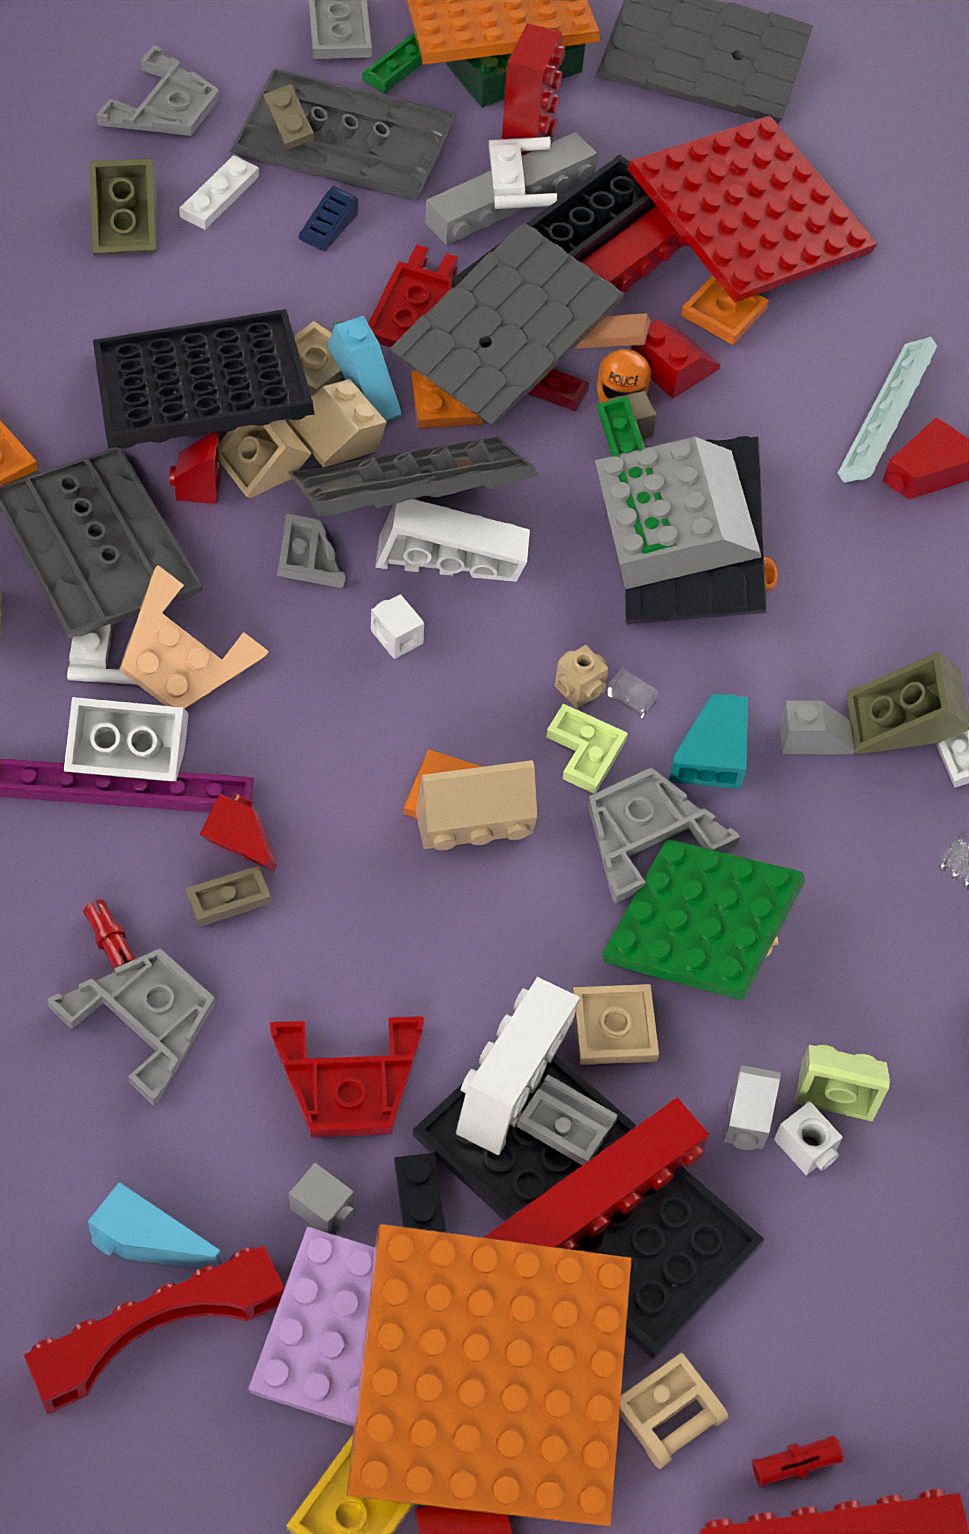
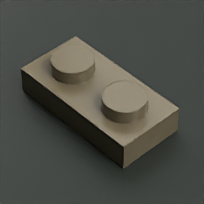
[263,84,315,150]
[186,865,271,927]

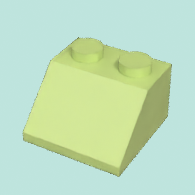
[795,1045,890,1122]

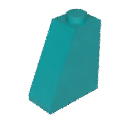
[669,694,748,789]

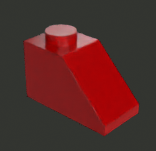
[169,433,221,504]
[200,793,277,872]

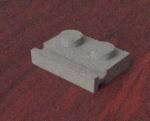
[517,1075,618,1166]

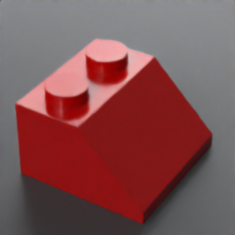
[631,319,720,398]

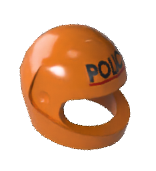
[597,349,651,403]

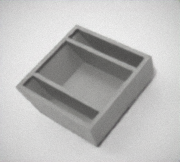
[595,436,761,589]

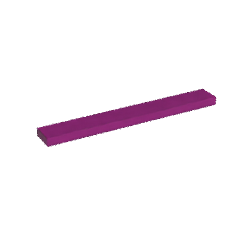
[0,758,254,812]

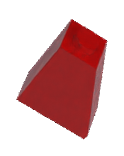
[883,417,969,499]

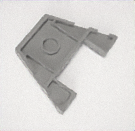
[96,45,220,136]
[588,767,740,904]
[47,948,215,1106]

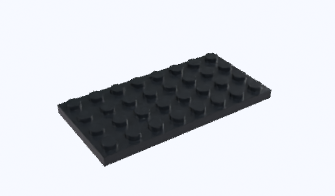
[413,1053,765,1360]

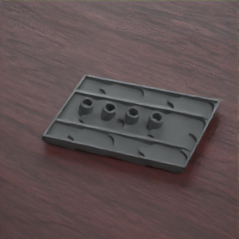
[596,0,813,124]
[230,68,457,200]
[390,223,625,428]
[288,436,538,517]
[0,447,203,639]

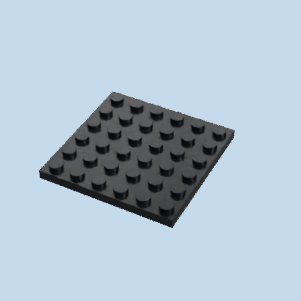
[93,309,315,449]

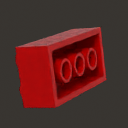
[501,23,565,156]

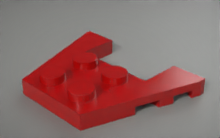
[270,1016,424,1137]

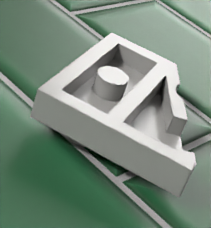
[277,513,346,588]

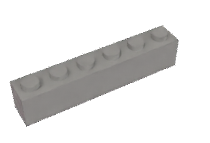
[425,132,597,245]

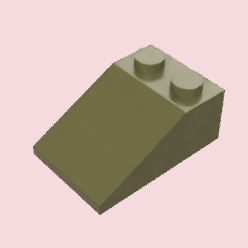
[89,158,157,255]
[846,651,969,755]

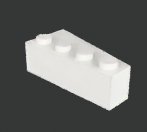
[375,499,530,582]
[456,977,580,1155]

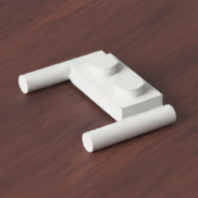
[488,137,557,209]
[68,624,137,685]

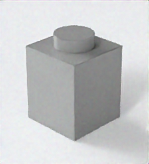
[289,1163,355,1234]

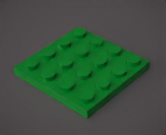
[602,839,805,1001]

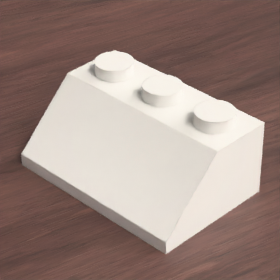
[64,697,189,782]

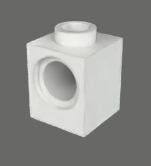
[371,594,425,659]
[774,1102,843,1175]

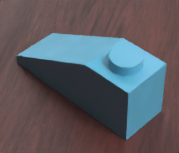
[327,316,402,422]
[88,1182,222,1269]

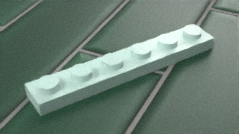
[837,337,937,483]

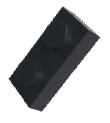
[394,1153,446,1233]

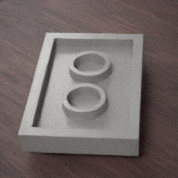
[308,0,372,59]

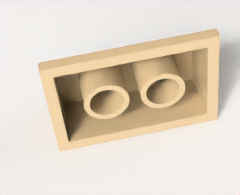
[415,760,538,850]

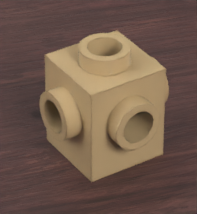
[555,645,609,709]

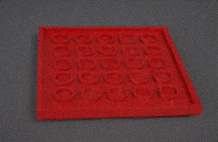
[628,116,877,303]

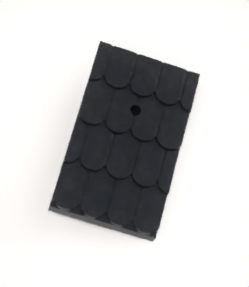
[625,436,767,624]

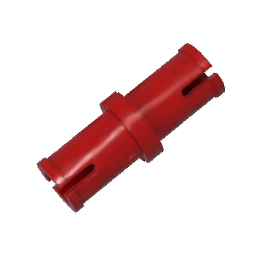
[83,899,136,972]
[751,1435,843,1488]

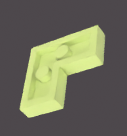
[546,704,628,794]

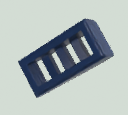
[299,186,358,251]

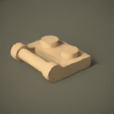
[619,1352,728,1469]

